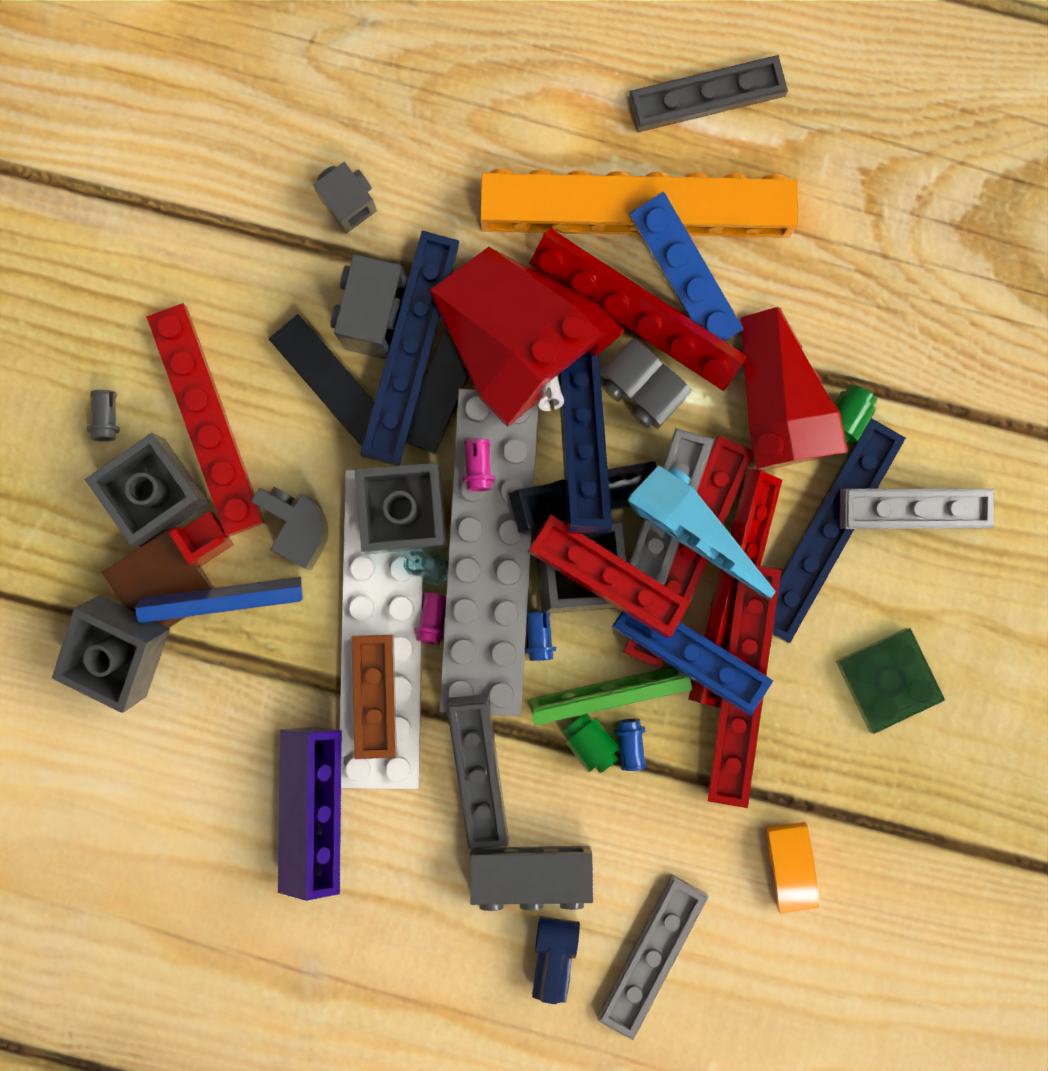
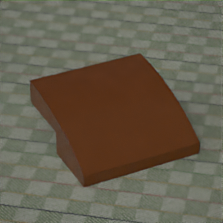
[102,528,214,628]

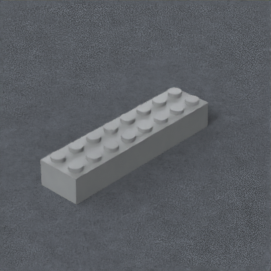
[440,389,538,717]

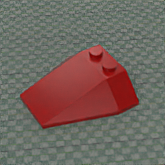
[430,246,624,427]

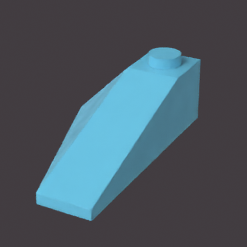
[628,465,776,601]

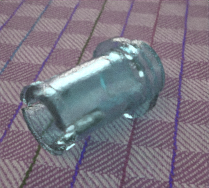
[404,550,448,586]

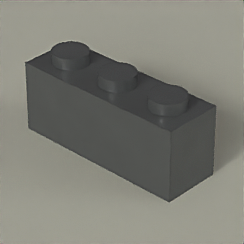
[470,846,593,911]

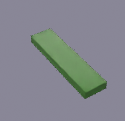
[529,667,692,726]

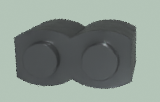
[600,338,692,429]

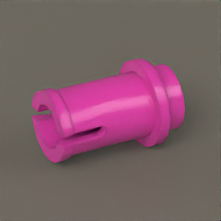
[463,438,495,492]
[414,593,446,645]

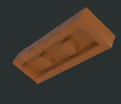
[352,634,397,759]

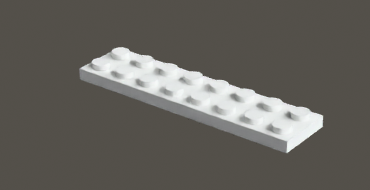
[340,470,424,789]

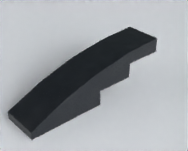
[508,461,657,533]

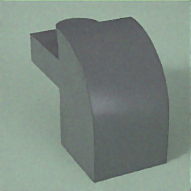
[251,487,328,570]

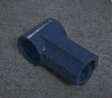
[532,916,580,1004]

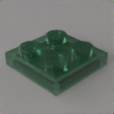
[836,628,945,734]

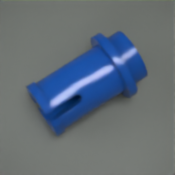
[525,612,556,661]
[614,718,647,771]

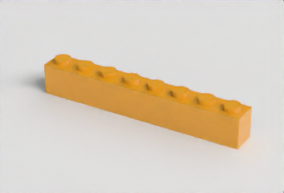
[481,169,798,238]

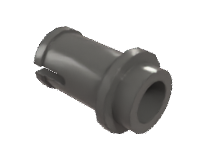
[87,390,120,441]

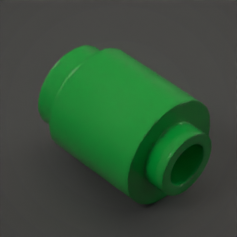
[834,385,877,444]
[562,714,620,774]

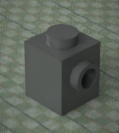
[313,162,377,234]

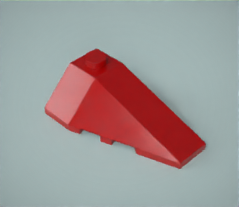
[741,307,848,469]

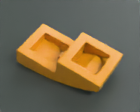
[766,822,819,914]

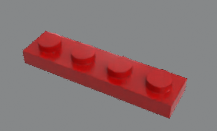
[527,515,691,639]

